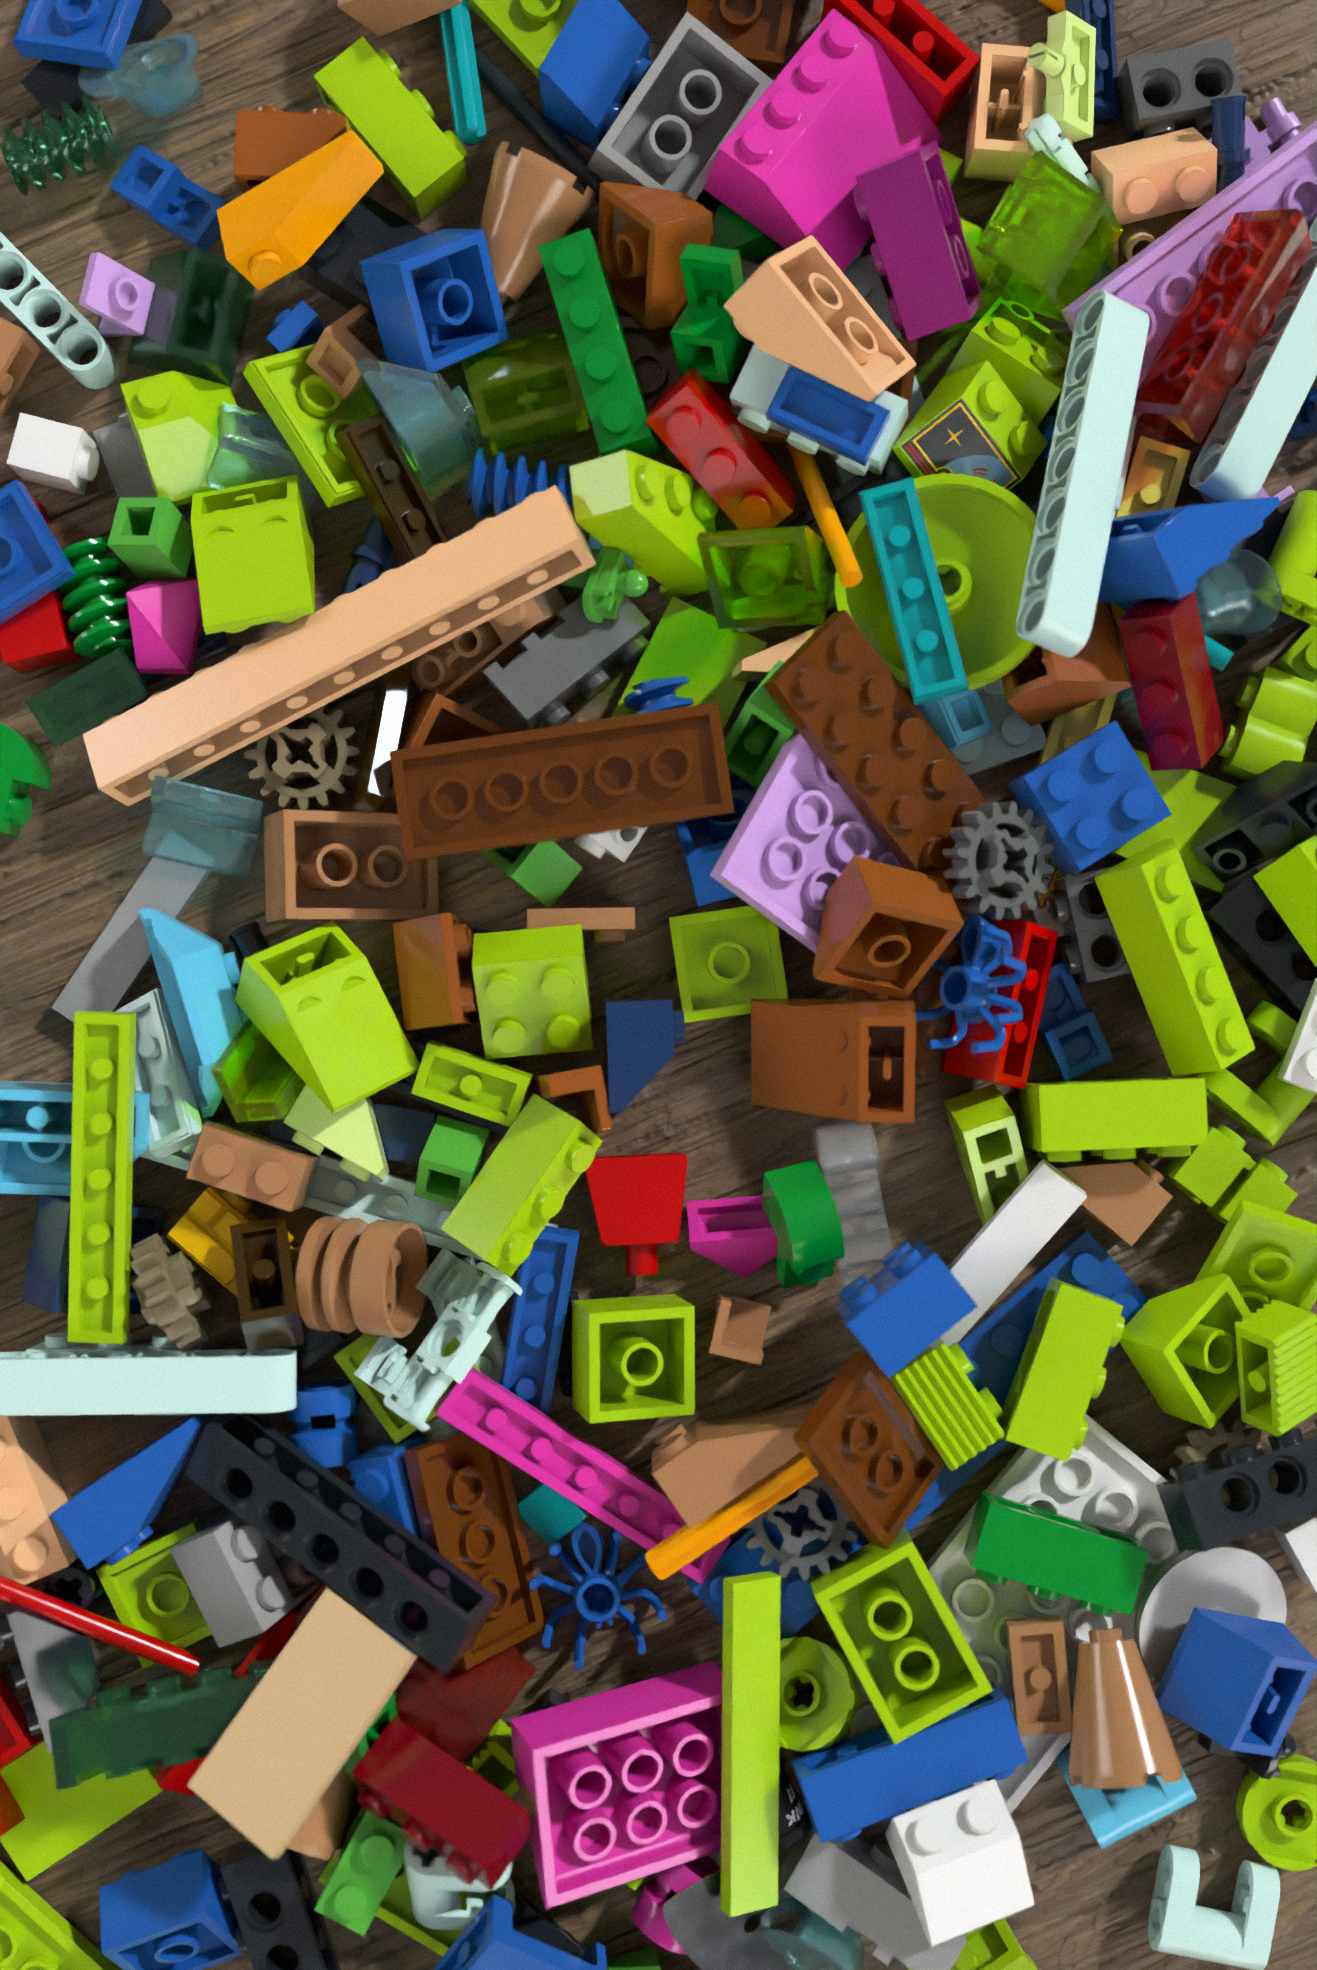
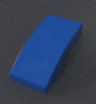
[109,144,227,255]
[1037,959,1114,1081]

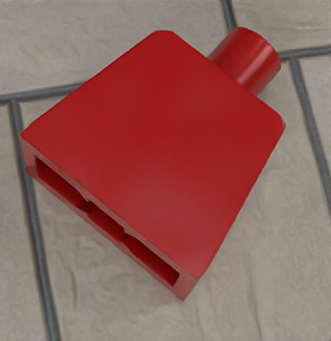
[585,1152,688,1276]

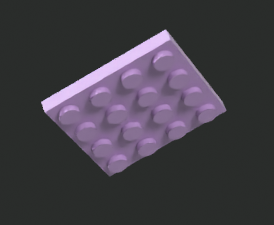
[710,729,903,994]

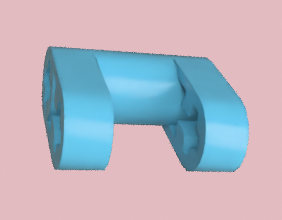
[1055,1744,1197,1850]

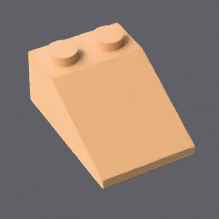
[723,235,917,402]

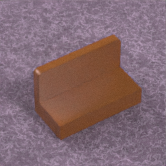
[531,1065,612,1133]

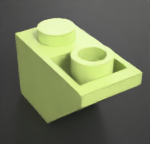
[283,1084,389,1183]

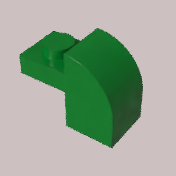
[671,243,750,384]
[0,723,51,838]
[762,1160,845,1289]

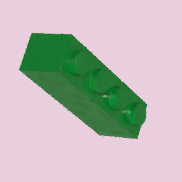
[538,228,661,458]

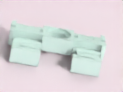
[354,1247,522,1431]

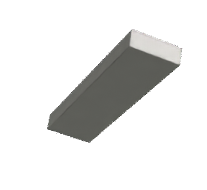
[51,831,218,1023]

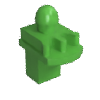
[562,546,648,623]

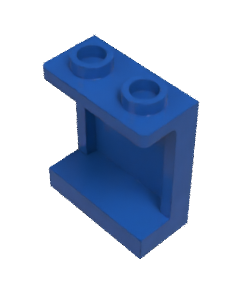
[434,1894,607,1970]

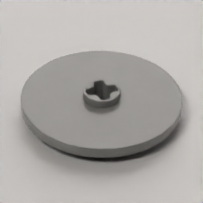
[1134,1543,1287,1683]

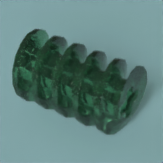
[0,93,123,196]

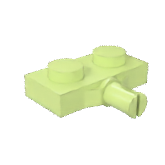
[1027,10,1096,142]

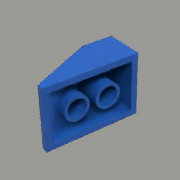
[51,1413,218,1570]

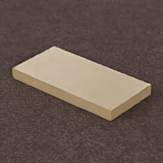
[187,1587,418,1859]

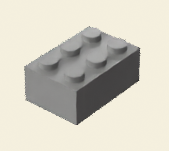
[587,12,773,200]

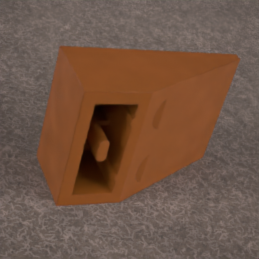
[751,999,916,1123]

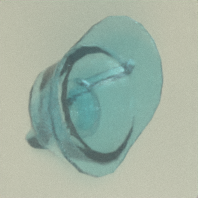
[78,33,203,118]
[1195,549,1281,635]
[763,1912,865,1970]

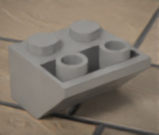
[170,1511,325,1648]

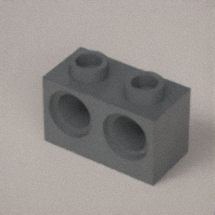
[1118,38,1243,143]
[1049,867,1132,984]

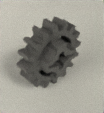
[942,801,1054,920]
[744,1475,858,1580]

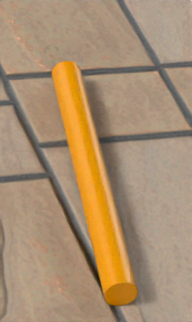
[785,443,863,587]

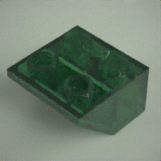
[127,249,255,387]

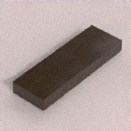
[334,411,450,566]
[353,659,414,814]

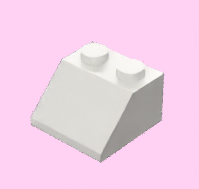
[885,1779,1034,1947]

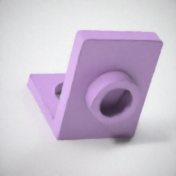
[79,252,155,338]

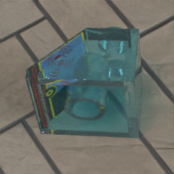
[355,358,481,487]

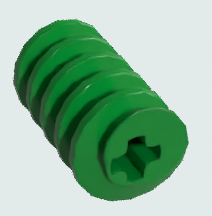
[58,537,134,658]

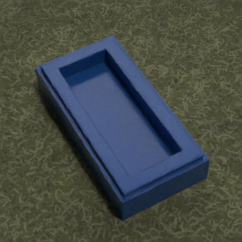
[765,364,891,466]

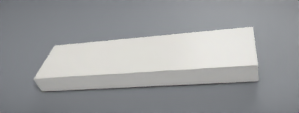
[940,1158,1087,1347]

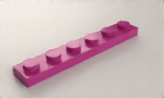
[434,1367,732,1584]

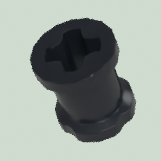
[44,1558,104,1609]

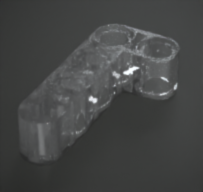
[811,1120,893,1290]

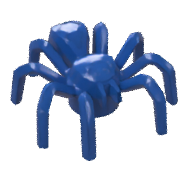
[915,913,1027,1053]
[529,1522,667,1670]

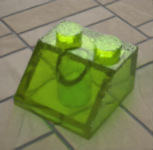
[697,526,834,629]

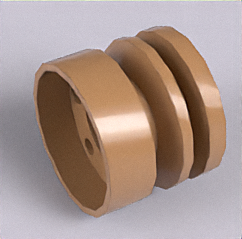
[296,1216,429,1338]

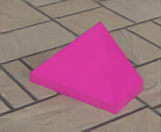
[126,577,203,674]
[686,1195,778,1278]

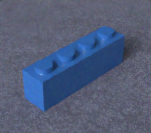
[791,1682,1029,1844]

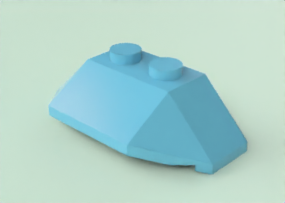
[138,907,259,1119]
[0,1081,150,1196]

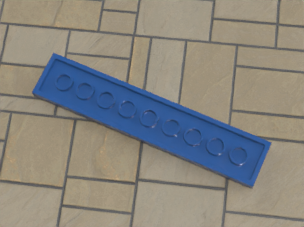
[687,1228,1148,1640]

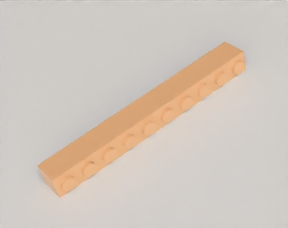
[83,485,596,807]

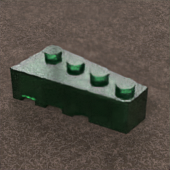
[48,1656,278,1791]

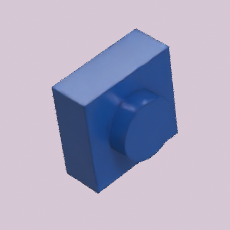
[266,300,325,354]

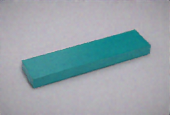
[859,477,969,705]

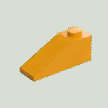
[216,129,384,291]

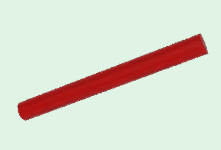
[0,1575,202,1677]

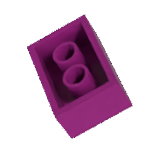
[853,141,985,342]

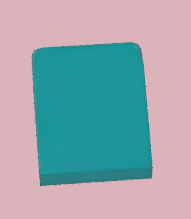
[517,1481,588,1547]

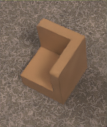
[306,303,381,401]
[707,1291,772,1365]

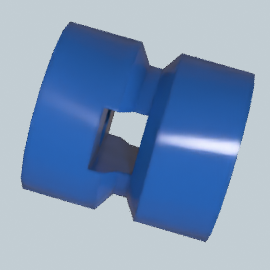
[286,1379,361,1468]

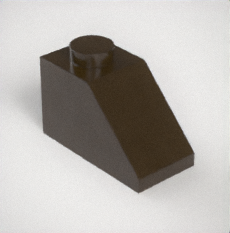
[230,1216,305,1354]

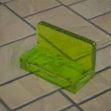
[212,1018,306,1122]

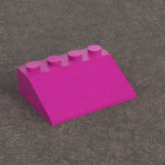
[704,8,944,273]
[510,1661,722,1909]

